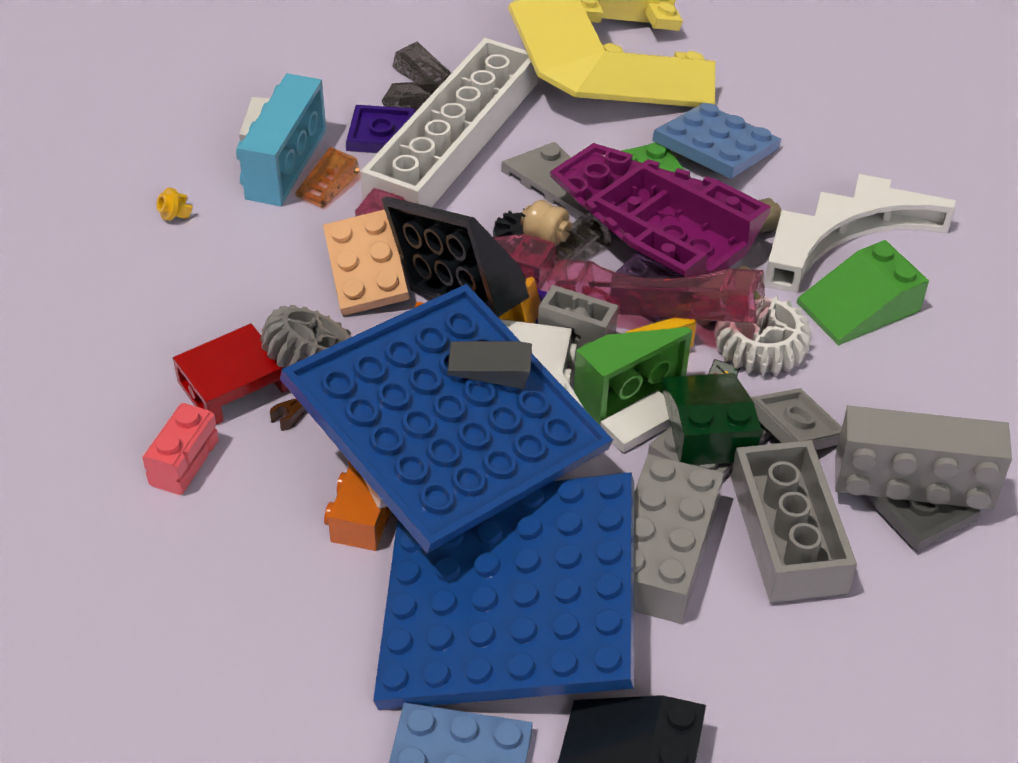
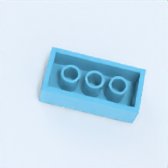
[236,73,326,207]

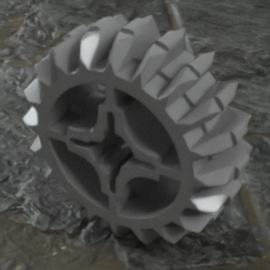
[260,305,352,368]

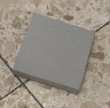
[751,388,842,450]

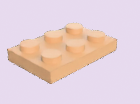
[323,209,410,316]

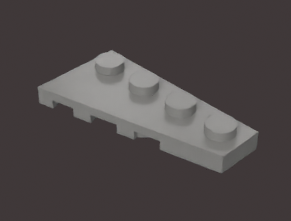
[501,142,608,233]

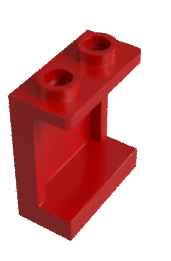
[173,323,289,425]

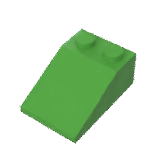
[796,240,929,345]
[574,327,692,425]

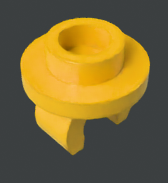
[156,187,193,221]

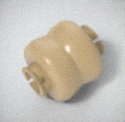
[520,200,572,248]

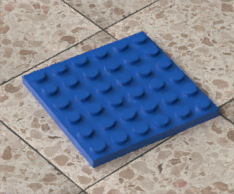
[280,284,613,554]
[373,472,634,710]

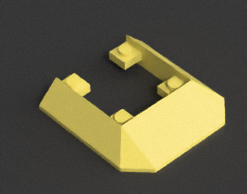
[508,0,715,107]

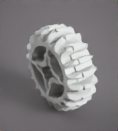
[714,293,812,377]

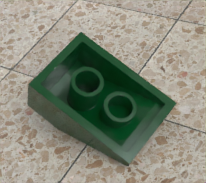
[661,373,761,465]

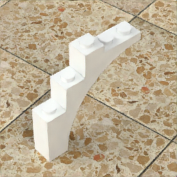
[764,174,956,293]

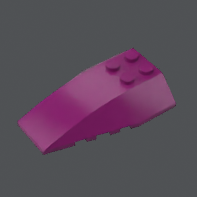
[550,143,771,286]

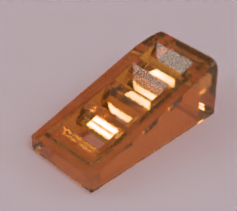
[295,147,360,208]

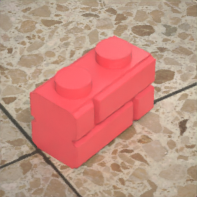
[142,403,219,495]

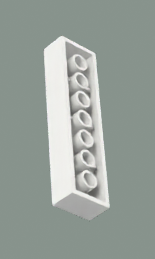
[361,38,537,209]

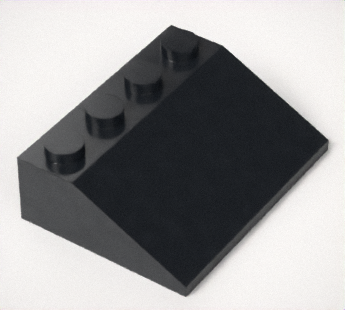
[381,196,529,317]
[558,695,706,763]

